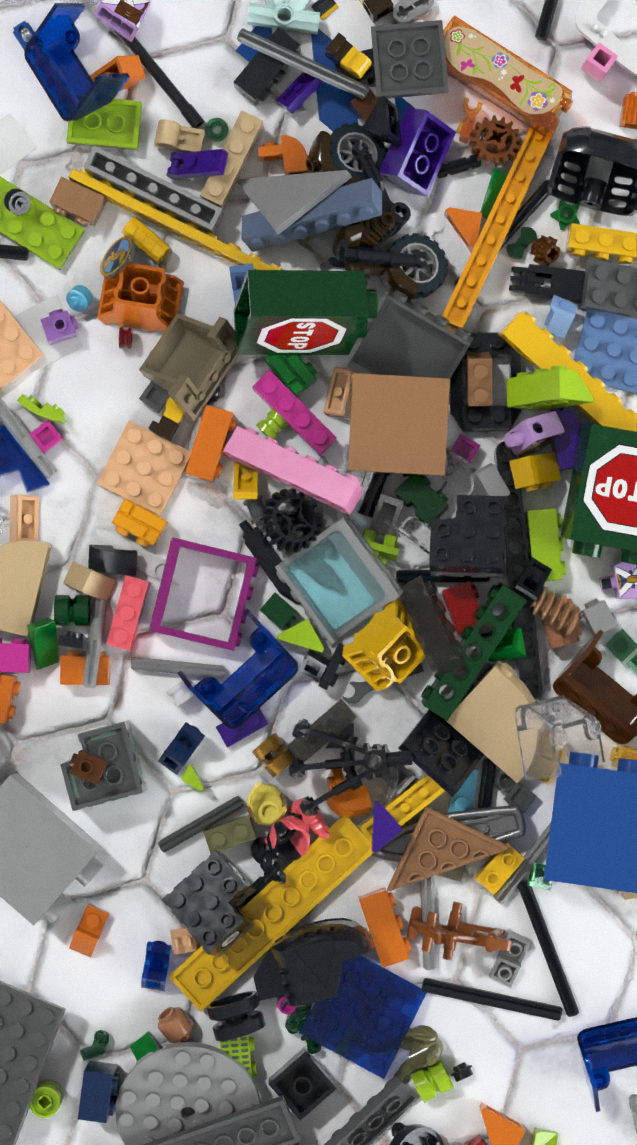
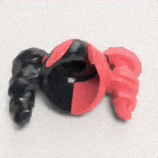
[250,798,330,884]

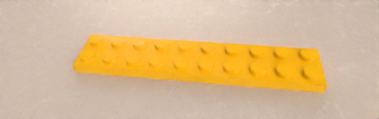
[168,816,373,1012]

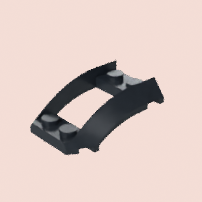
[450,332,521,432]

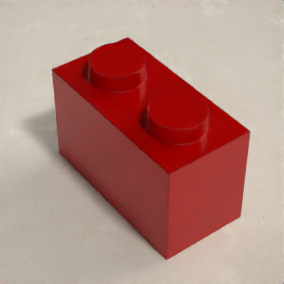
[441,581,485,636]

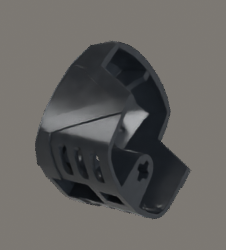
[547,126,637,216]
[271,918,374,1007]

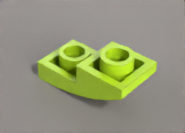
[16,394,67,424]

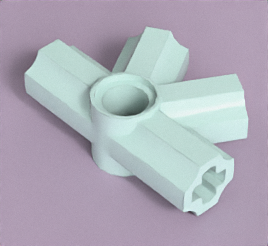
[247,0,320,35]

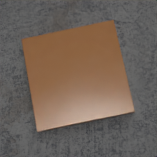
[348,373,450,476]

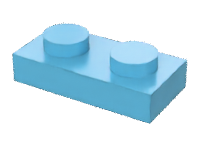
[447,769,478,813]

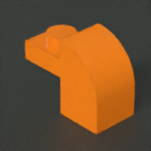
[258,135,308,175]
[326,768,372,818]

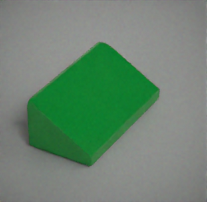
[480,169,508,219]
[481,627,526,662]

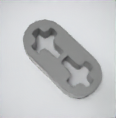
[392,0,434,24]

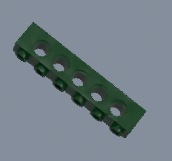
[421,582,527,721]

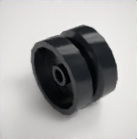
[206,991,266,1041]

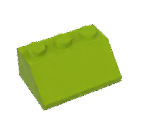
[507,365,593,411]

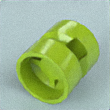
[410,1060,454,1103]
[30,1080,64,1118]

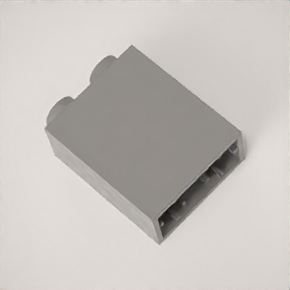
[0,772,104,926]

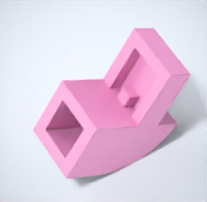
[581,42,618,82]

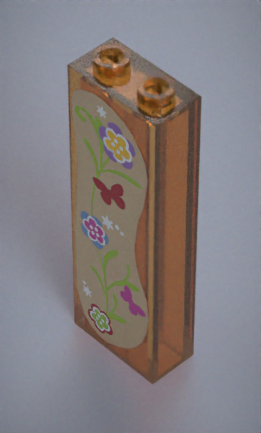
[443,15,574,137]

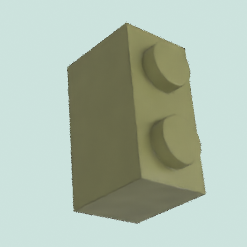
[203,814,257,854]

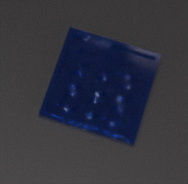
[298,956,427,1079]

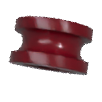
[119,327,133,349]

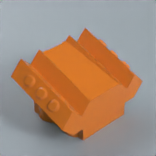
[97,262,184,333]

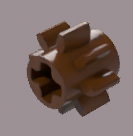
[530,235,560,266]

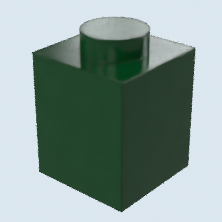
[260,592,297,629]

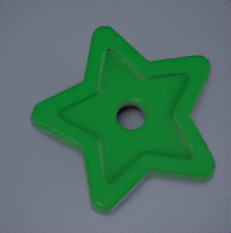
[550,200,580,230]

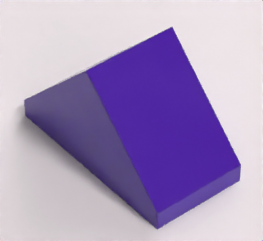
[371,801,403,852]

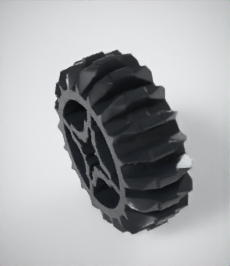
[258,489,322,553]

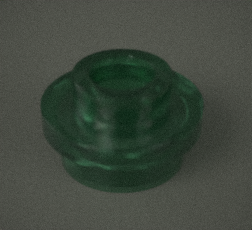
[205,118,229,142]

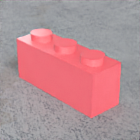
[106,575,151,651]

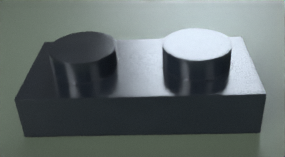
[58,631,88,649]
[318,643,347,690]

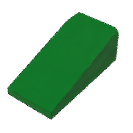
[27,618,59,670]

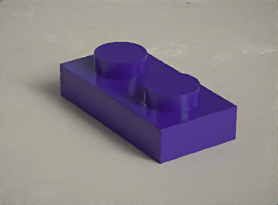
[276,72,324,114]
[216,704,269,748]

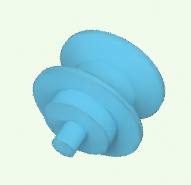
[66,285,93,312]

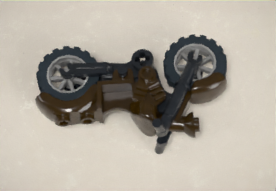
[306,123,448,301]

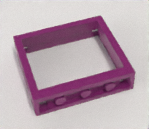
[149,537,259,651]

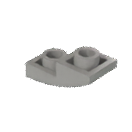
[489,930,531,987]

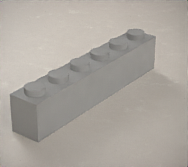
[83,146,224,234]

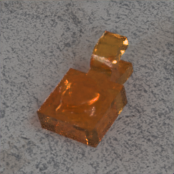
[456,97,483,144]

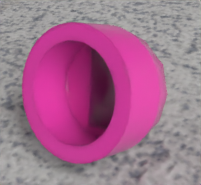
[277,995,296,1014]

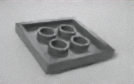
[371,20,449,100]

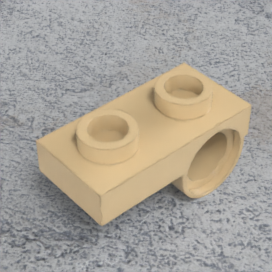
[154,119,205,153]

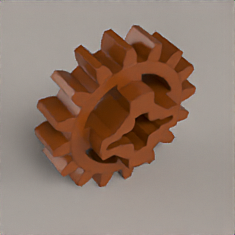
[469,115,521,168]

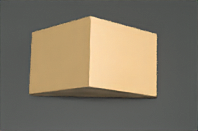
[63,561,116,602]

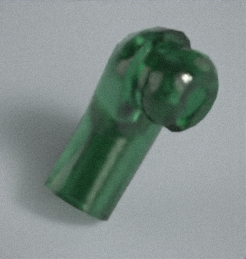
[285,1003,315,1034]
[80,1030,110,1061]

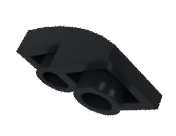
[88,545,137,576]

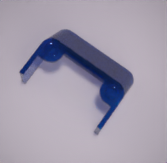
[24,3,130,121]
[177,608,299,729]
[577,1017,637,1112]

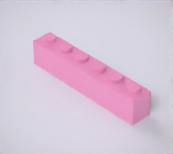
[223,426,364,515]

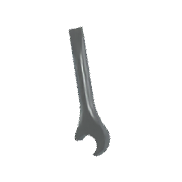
[343,663,424,703]

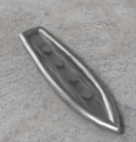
[371,805,526,863]

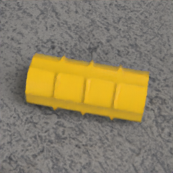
[122,217,171,264]

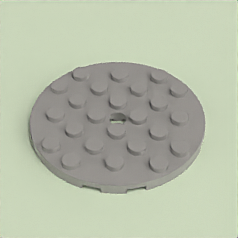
[115,1042,260,1145]

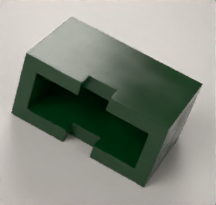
[394,474,449,528]

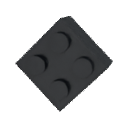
[268,1047,337,1121]

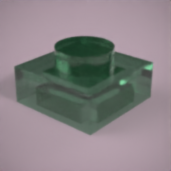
[604,629,637,662]
[527,862,553,891]

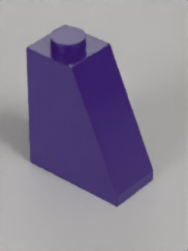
[550,407,581,471]

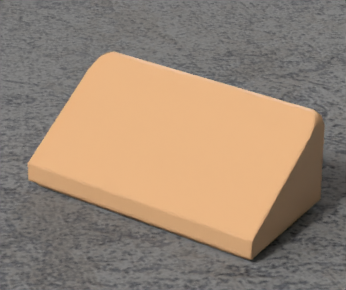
[323,367,354,419]
[9,495,39,543]

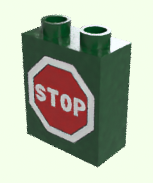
[233,270,378,355]
[560,423,637,565]

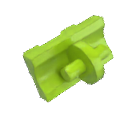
[362,529,399,565]

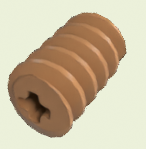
[529,586,583,636]

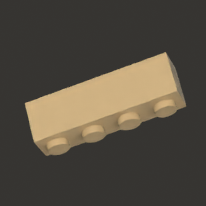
[200,110,264,210]

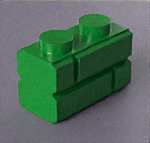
[265,355,318,397]

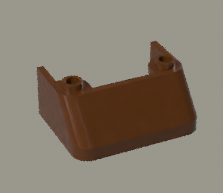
[553,630,637,744]

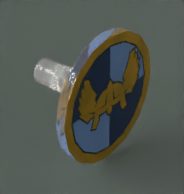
[100,236,137,278]

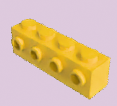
[565,223,637,264]

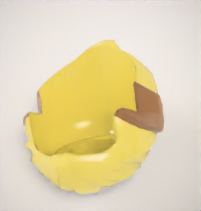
[246,782,287,827]

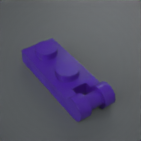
[166,149,228,180]

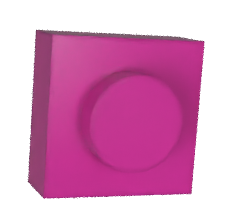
[30,420,63,453]

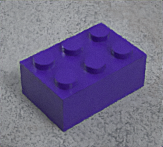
[379,107,456,197]

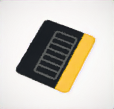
[311,0,339,20]

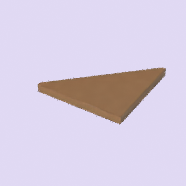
[387,806,510,891]

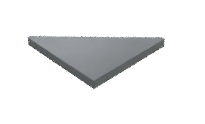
[237,170,352,235]

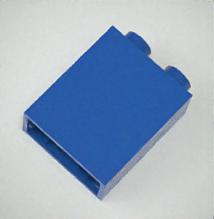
[544,752,637,893]

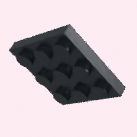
[398,709,484,797]

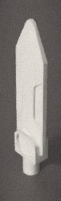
[95,529,184,586]

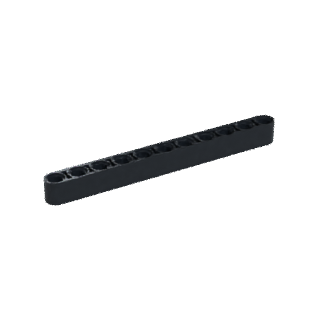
[494,441,543,700]

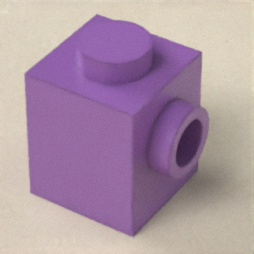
[40,309,79,345]

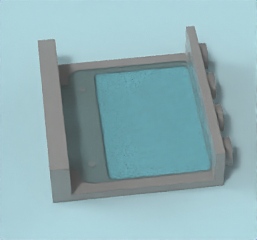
[275,515,404,645]

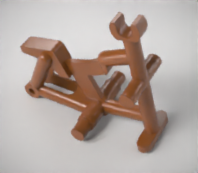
[407,901,512,960]

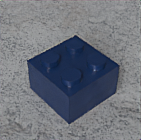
[78,1061,121,1123]

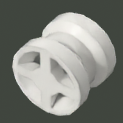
[166,679,196,707]

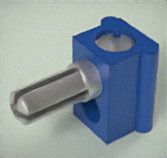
[13,21,41,52]

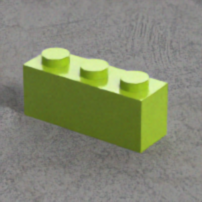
[525,508,566,582]

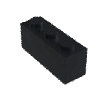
[233,27,301,105]

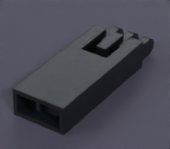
[509,264,585,303]

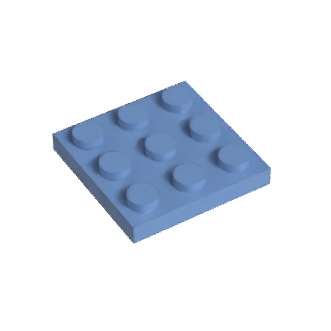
[573,309,637,395]

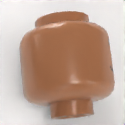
[158,1007,193,1043]

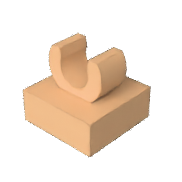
[170,927,198,955]

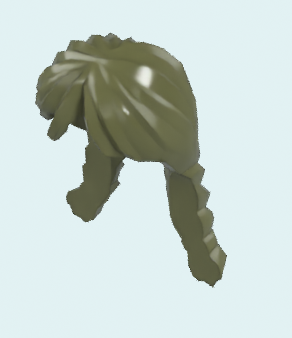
[362,1025,443,1080]

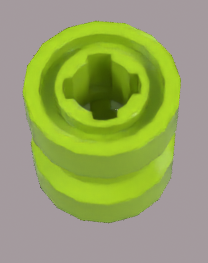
[256,408,288,440]

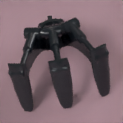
[289,718,413,816]

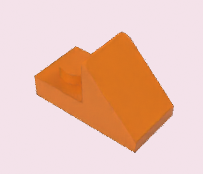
[69,904,110,958]

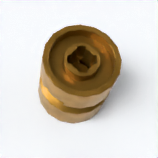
[252,733,296,778]

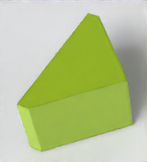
[277,619,324,653]

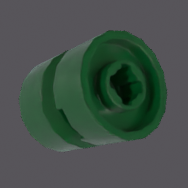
[54,595,91,626]

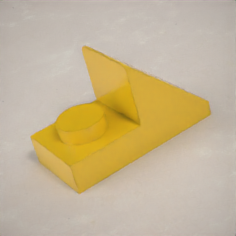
[233,462,258,500]

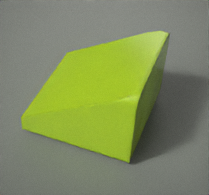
[181,763,205,791]

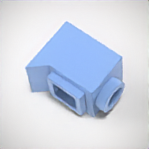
[544,295,578,339]

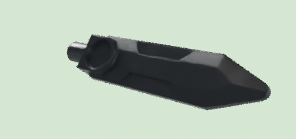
[239,520,301,604]

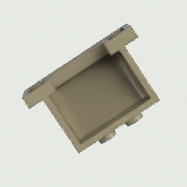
[139,313,239,422]

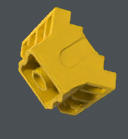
[342,599,430,691]

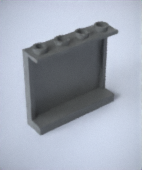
[346,290,474,379]

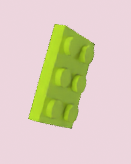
[66,95,143,151]

